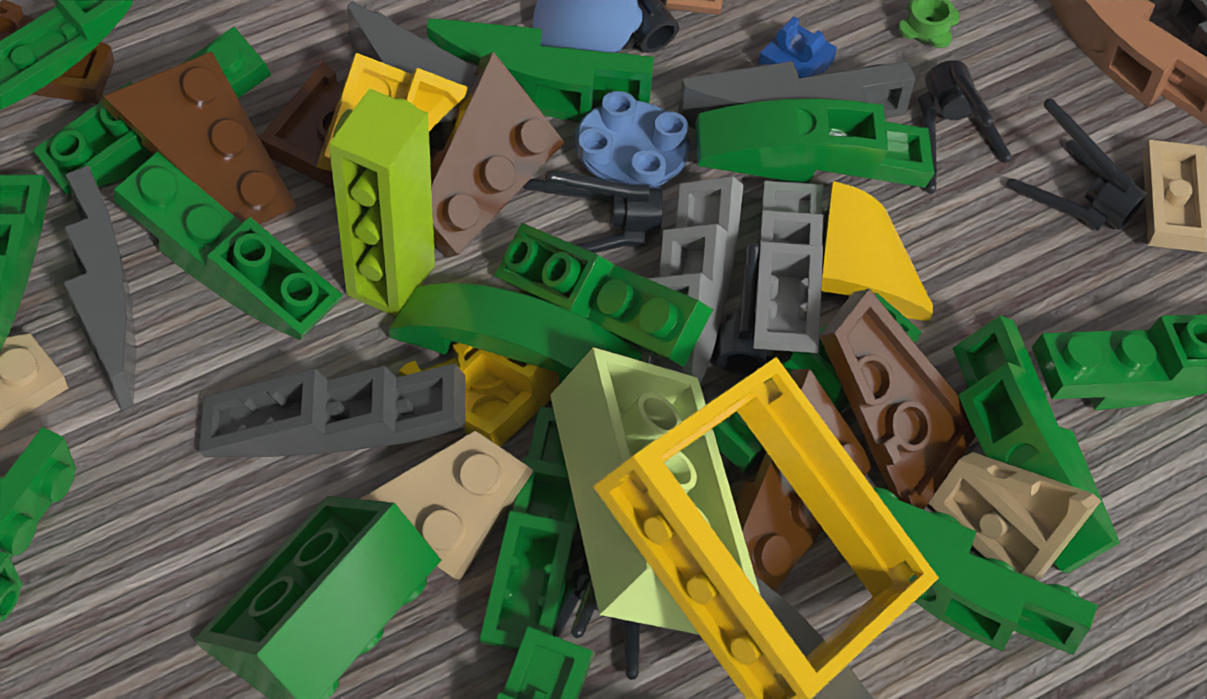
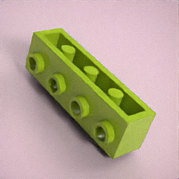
[329,88,435,317]

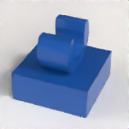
[758,16,837,78]

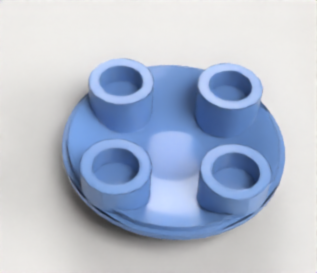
[533,0,643,53]
[574,91,690,186]

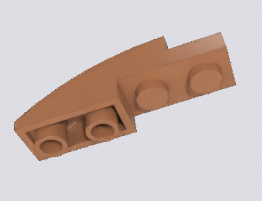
[1050,0,1207,125]

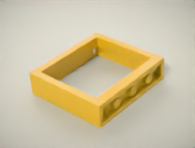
[593,357,939,699]

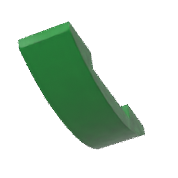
[0,0,133,110]
[389,283,642,385]

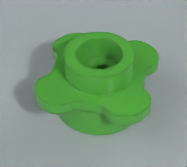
[899,0,960,48]

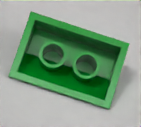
[194,496,442,699]

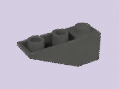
[347,1,478,151]

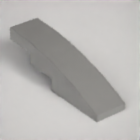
[640,176,744,385]
[754,181,823,353]

